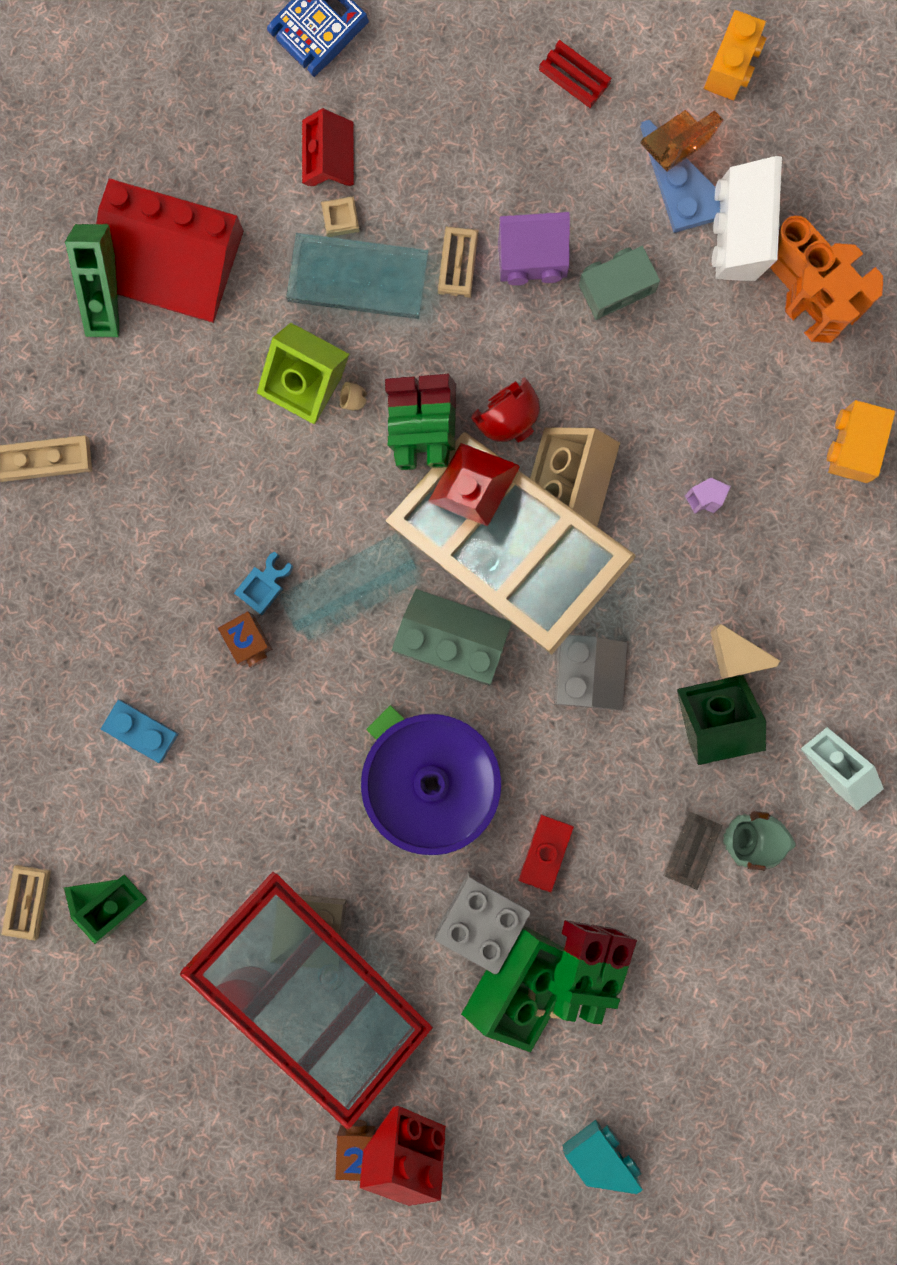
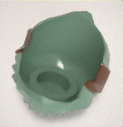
[723,811,796,871]

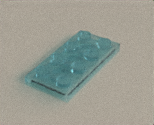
[286,233,429,319]

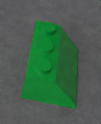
[461,926,564,1052]

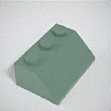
[392,589,511,686]

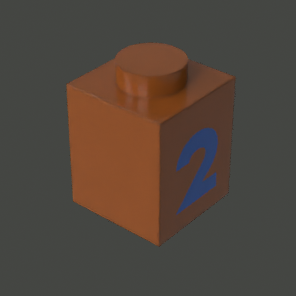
[218,611,273,668]
[335,1120,375,1181]

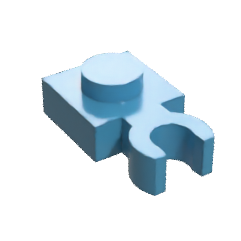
[234,552,293,615]

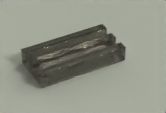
[663,811,723,890]

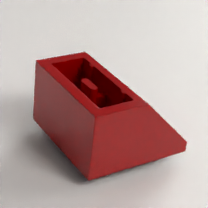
[360,1106,446,1206]

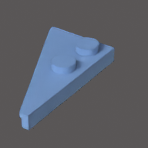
[640,120,720,233]

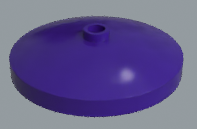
[361,714,501,855]

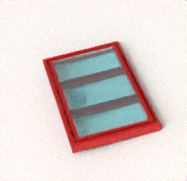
[180,872,433,1129]

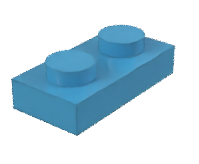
[101,699,179,763]

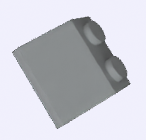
[554,634,627,711]

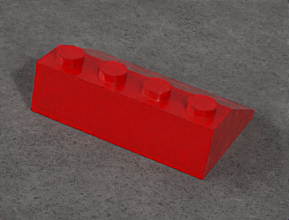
[96,178,244,323]

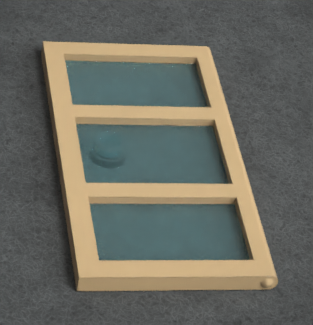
[386,432,635,655]

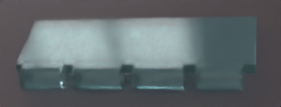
[278,533,417,640]

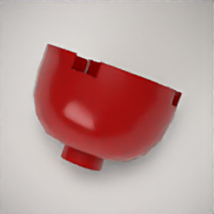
[471,377,540,443]

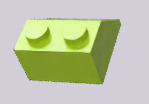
[257,323,349,425]

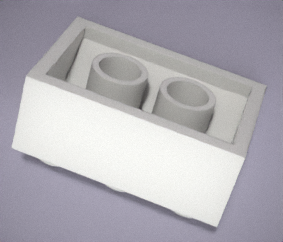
[712,156,782,281]

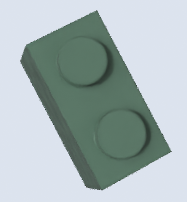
[579,245,660,320]

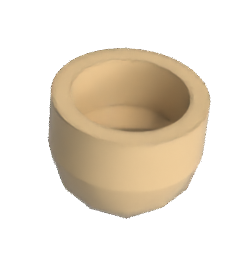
[340,382,367,411]

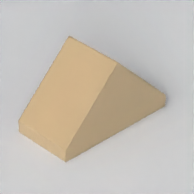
[711,624,780,679]

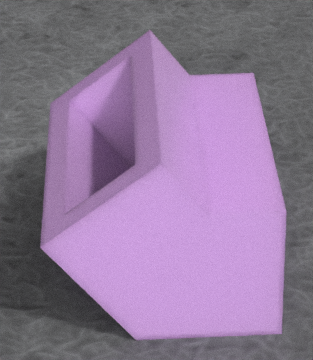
[685,478,731,514]

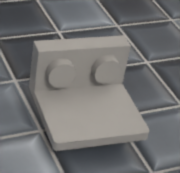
[434,872,530,974]

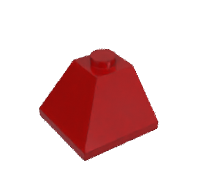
[429,443,520,527]

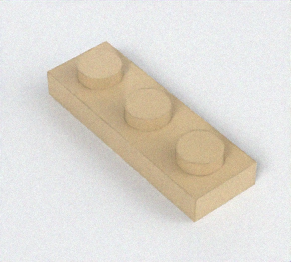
[0,435,92,482]

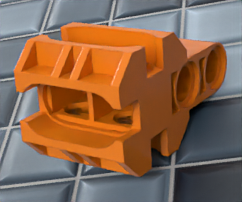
[770,215,883,343]

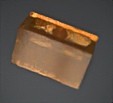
[640,110,723,172]

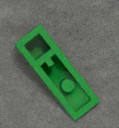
[65,224,119,337]

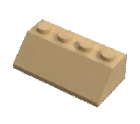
[509,427,620,573]

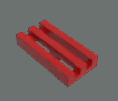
[539,40,612,109]

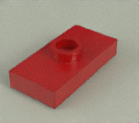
[518,814,574,893]

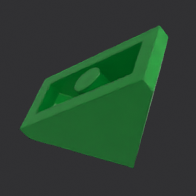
[64,874,147,944]

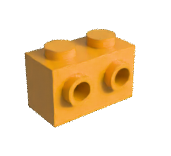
[704,10,767,101]
[827,400,896,483]

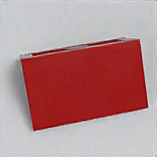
[302,108,354,186]

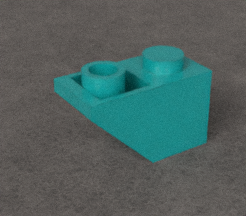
[562,1120,643,1194]

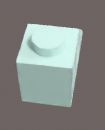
[801,727,884,811]

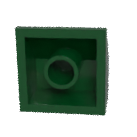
[677,675,766,765]

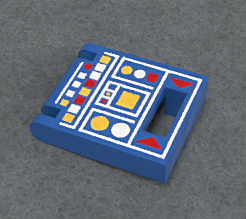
[267,0,369,77]

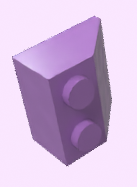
[498,212,570,285]

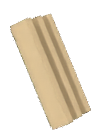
[438,227,479,298]
[1,865,51,941]

